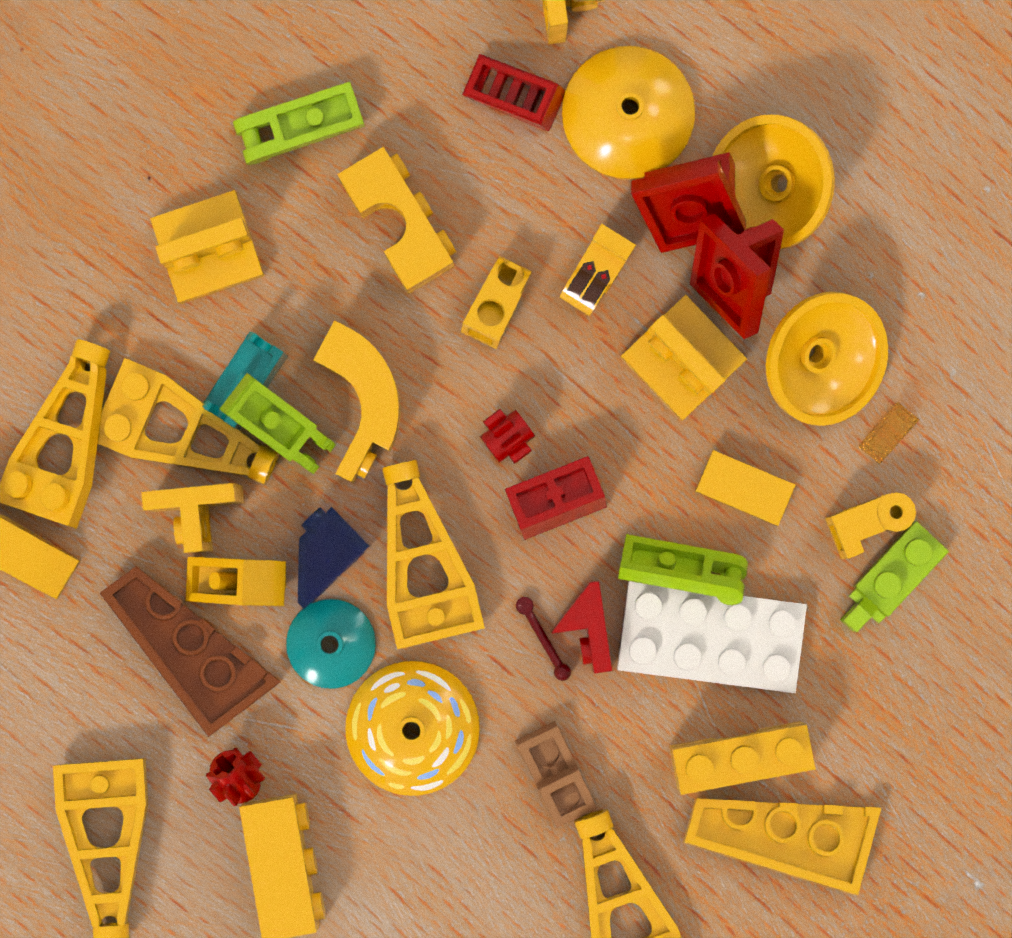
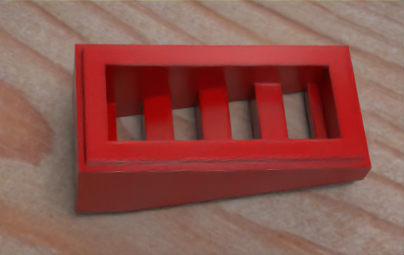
[462,54,565,132]

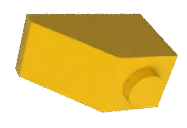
[185,557,286,606]

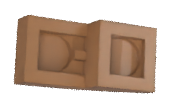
[515,721,597,828]

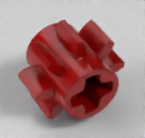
[479,409,535,464]
[206,748,265,806]

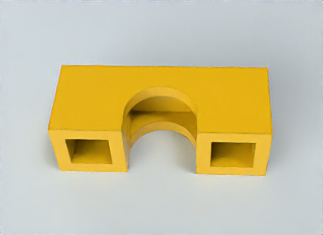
[337,147,457,294]
[669,721,816,795]

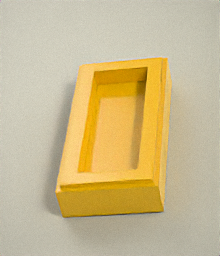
[695,450,795,526]

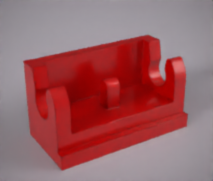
[505,456,607,540]

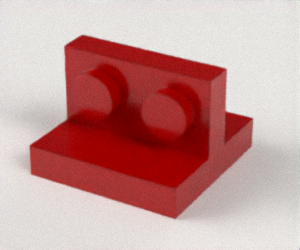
[631,152,746,253]
[690,213,784,339]

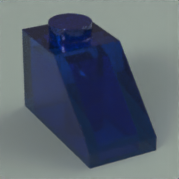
[298,507,371,609]

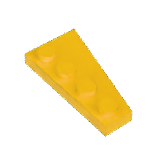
[683,798,881,895]

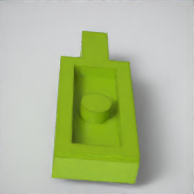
[840,521,949,633]

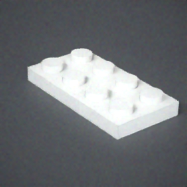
[617,581,807,693]

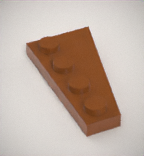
[100,566,281,737]

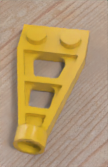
[0,339,111,529]
[98,358,279,485]
[382,460,485,649]
[53,758,148,938]
[574,809,682,938]

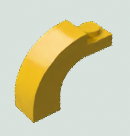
[313,320,400,483]

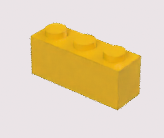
[239,793,326,938]

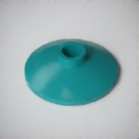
[286,599,376,689]

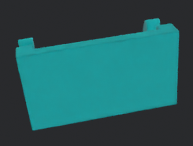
[202,331,288,430]

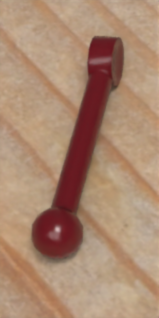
[516,597,571,681]

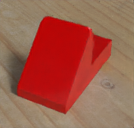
[551,581,612,674]

